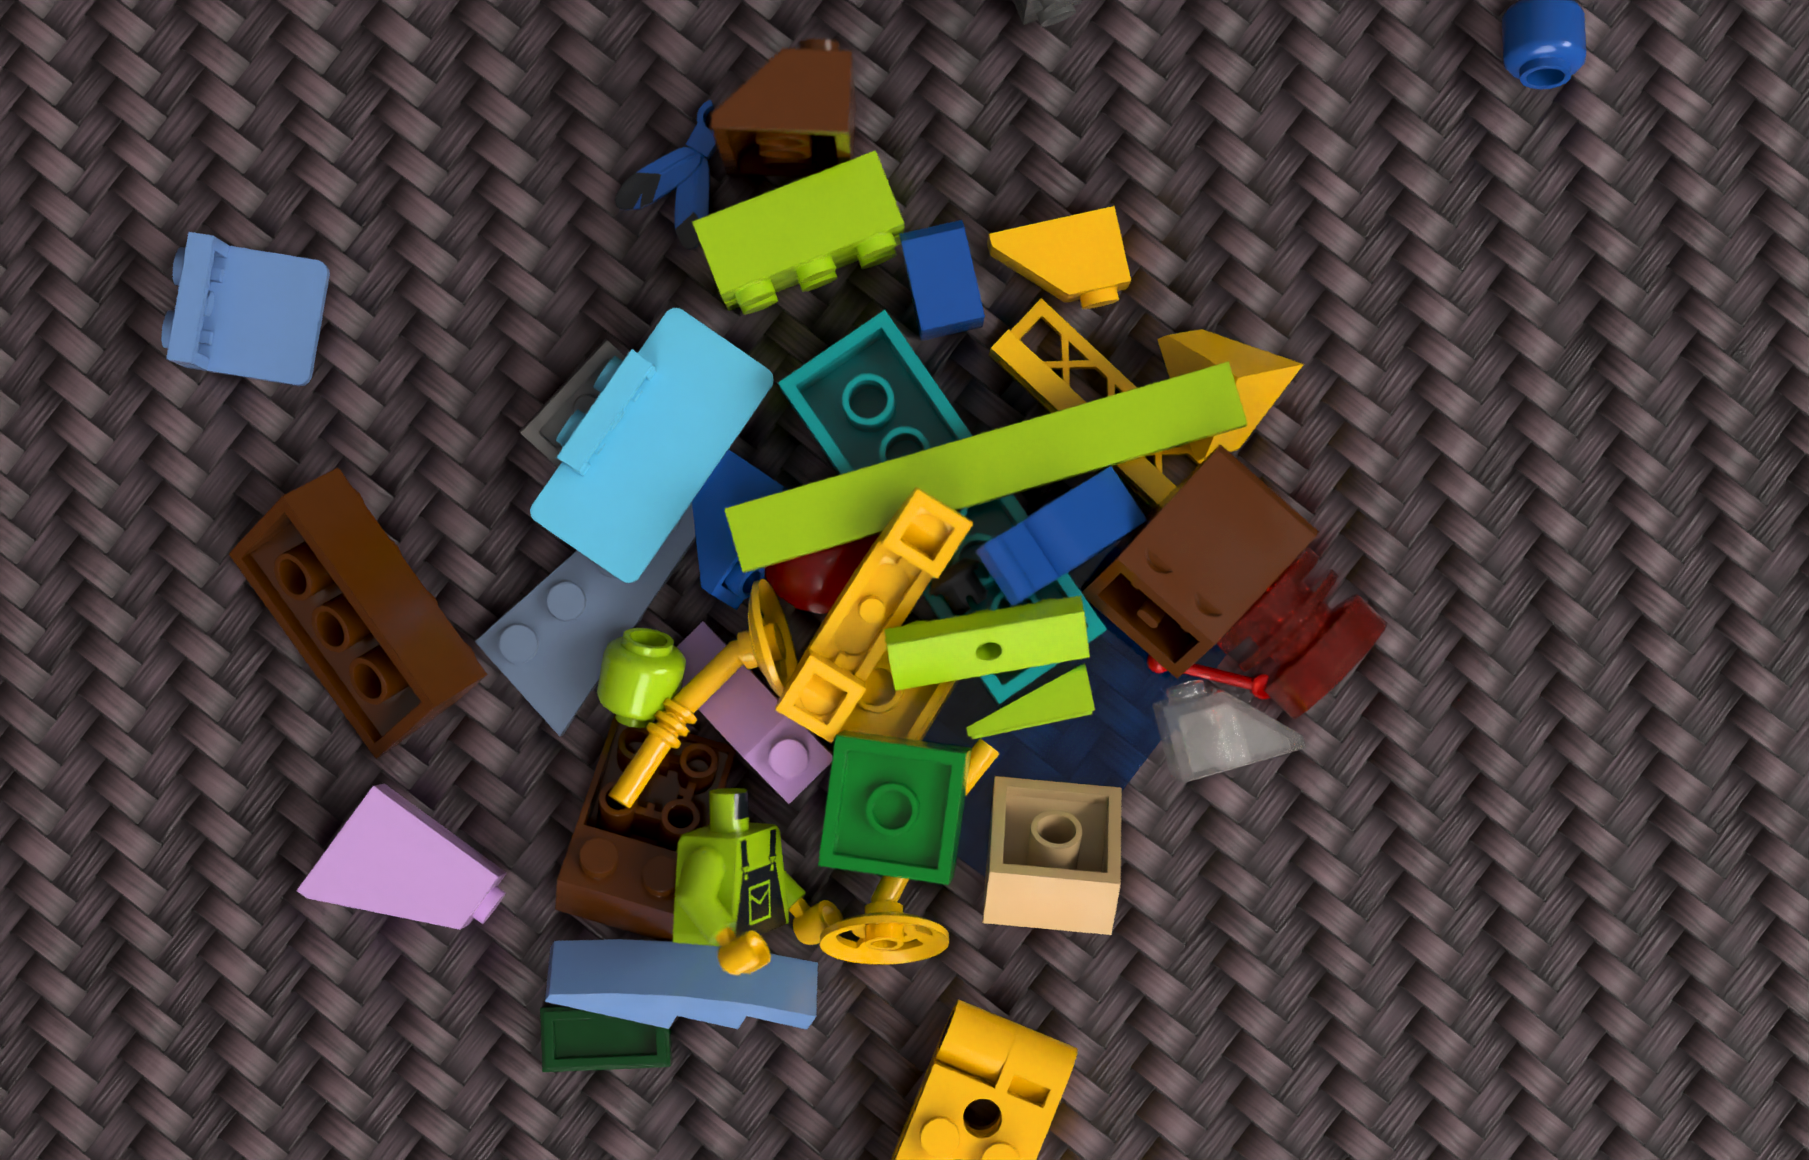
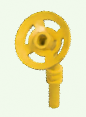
[608,579,798,809]
[820,738,1000,965]

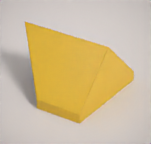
[1157,329,1304,461]

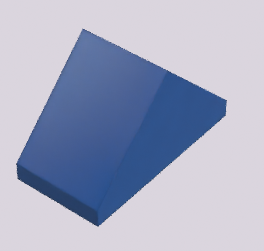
[899,220,985,341]

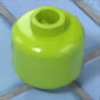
[597,628,686,728]

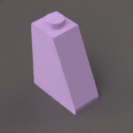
[297,783,507,930]

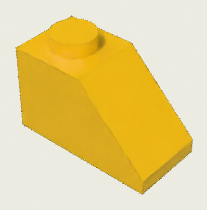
[987,206,1131,309]

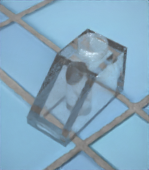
[1152,680,1306,783]

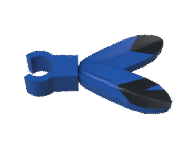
[615,100,718,250]

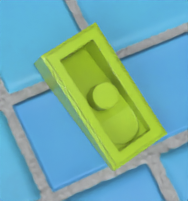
[965,664,1095,740]

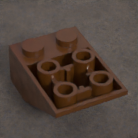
[1081,444,1319,679]
[555,714,737,942]

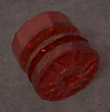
[1215,547,1388,719]

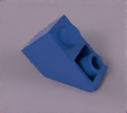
[692,449,788,610]

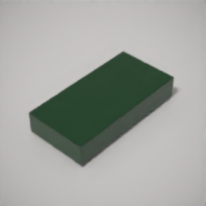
[540,1005,672,1072]

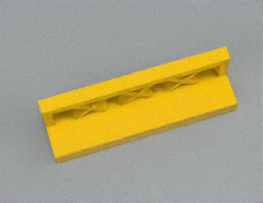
[989,298,1205,509]

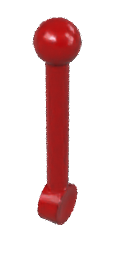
[1147,655,1276,700]

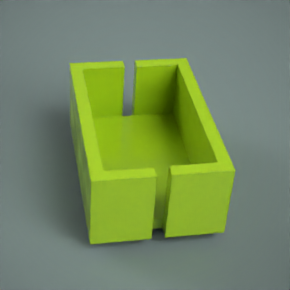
[692,150,904,315]

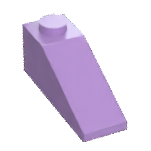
[677,621,833,804]

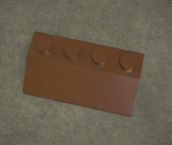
[711,39,856,178]
[229,468,488,759]

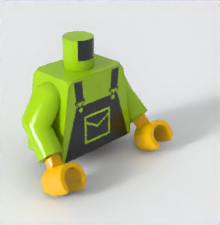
[673,788,843,975]

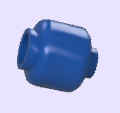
[1502,0,1586,89]

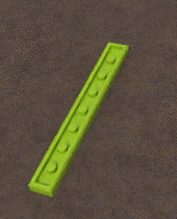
[725,361,1247,573]

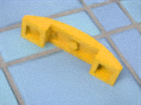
[775,487,973,743]

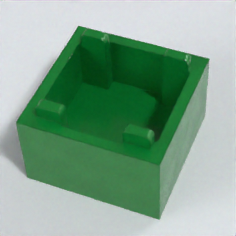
[818,730,972,885]

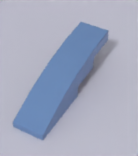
[545,939,818,1030]

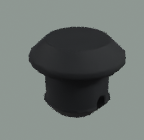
[929,558,987,615]

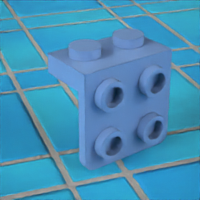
[161,232,330,386]

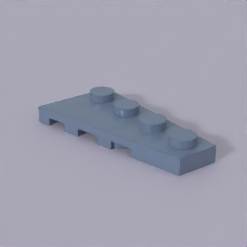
[475,503,696,737]

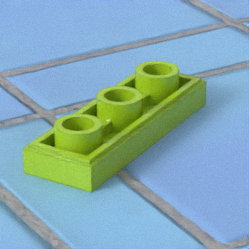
[884,595,1090,691]

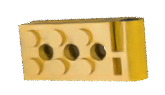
[890,999,1078,1160]

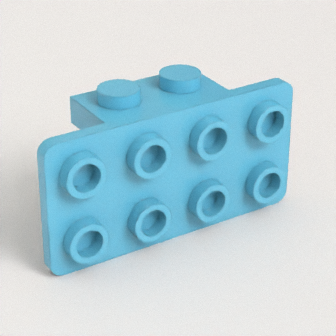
[530,308,774,583]

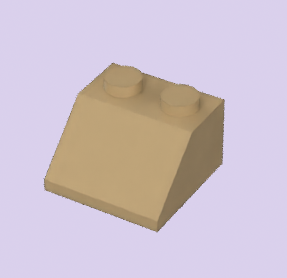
[983,776,1122,935]

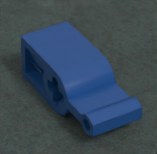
[976,466,1147,607]

